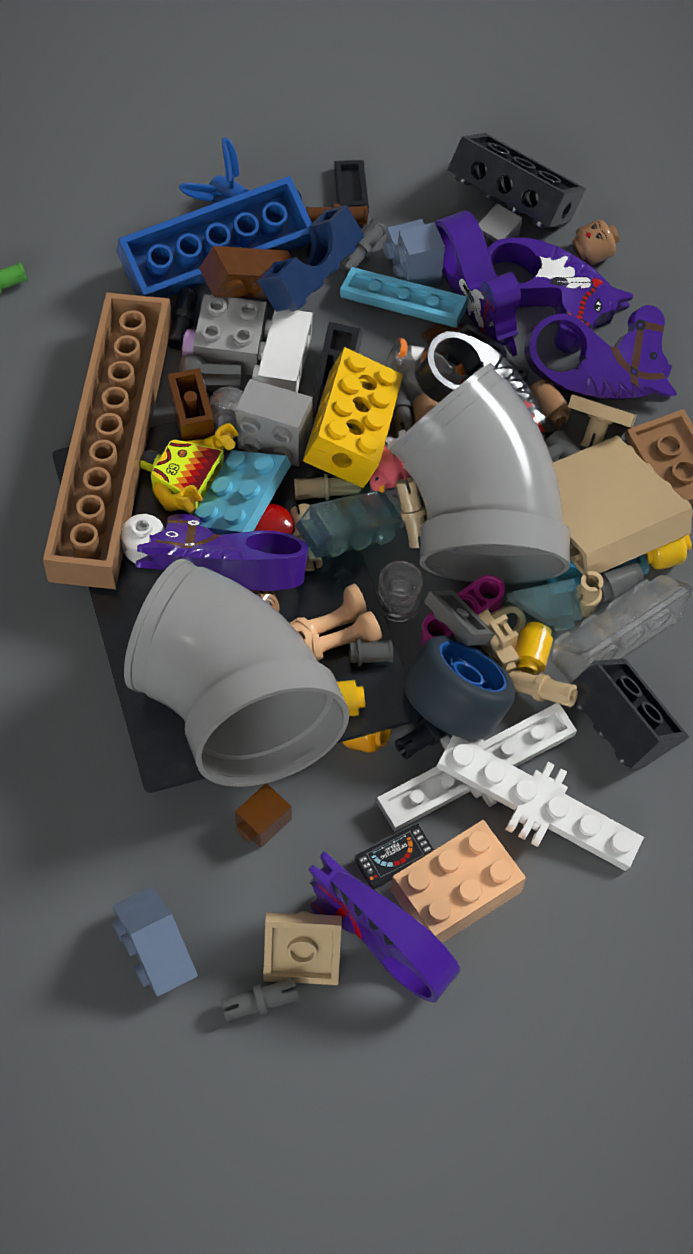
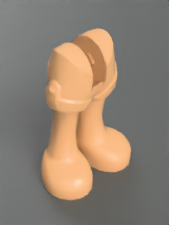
[290,584,382,661]

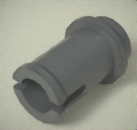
[349,638,393,667]

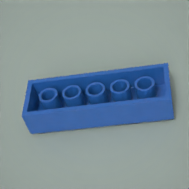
[116,176,312,298]

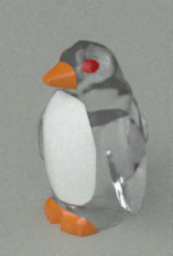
[385,338,466,396]

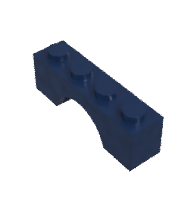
[257,205,365,312]

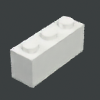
[252,309,313,393]

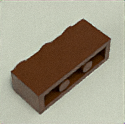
[199,246,292,299]

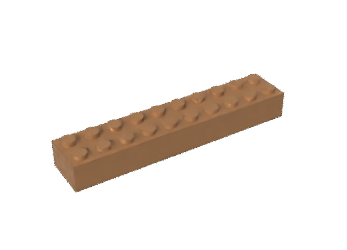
[43,293,172,589]

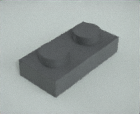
[424,590,495,646]

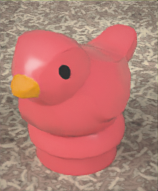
[369,445,411,493]

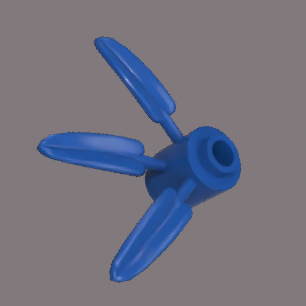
[179,138,250,203]

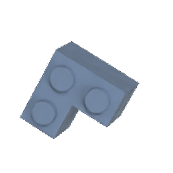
[383,219,445,287]
[111,886,198,997]

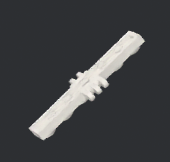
[376,703,577,832]
[436,735,644,871]

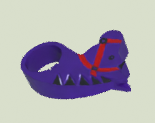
[308,851,460,1003]

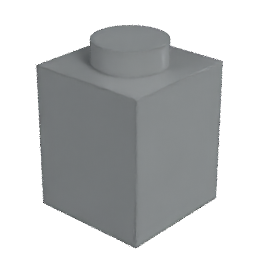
[479,204,522,249]

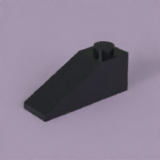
[312,322,363,418]

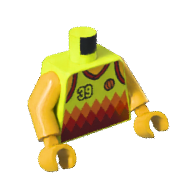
[140,423,239,515]

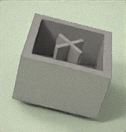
[193,294,267,376]
[235,379,313,467]

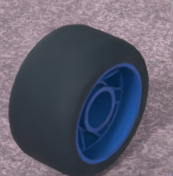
[403,636,515,739]

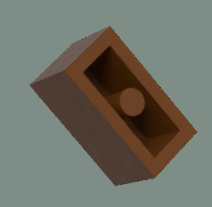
[168,368,215,441]

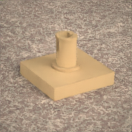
[568,395,637,448]
[263,911,342,985]

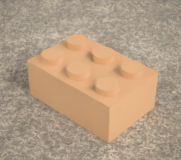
[391,820,526,943]

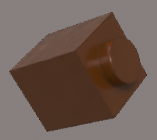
[235,783,292,848]

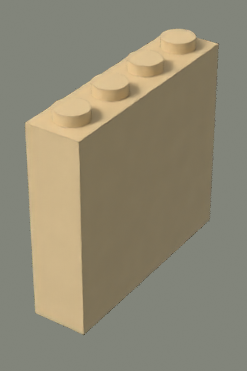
[553,435,693,576]

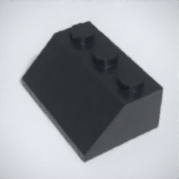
[571,658,689,769]

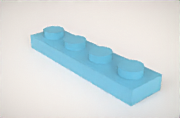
[340,267,468,328]

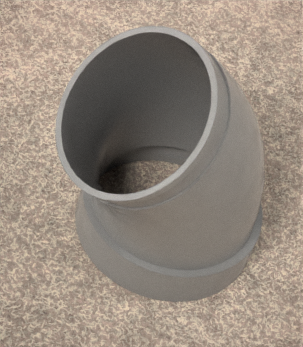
[389,362,570,584]
[124,559,349,787]

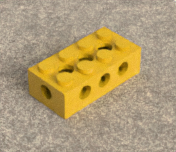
[303,347,403,488]

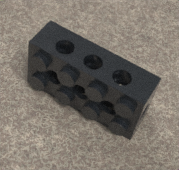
[447,133,586,229]

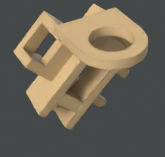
[478,605,526,672]

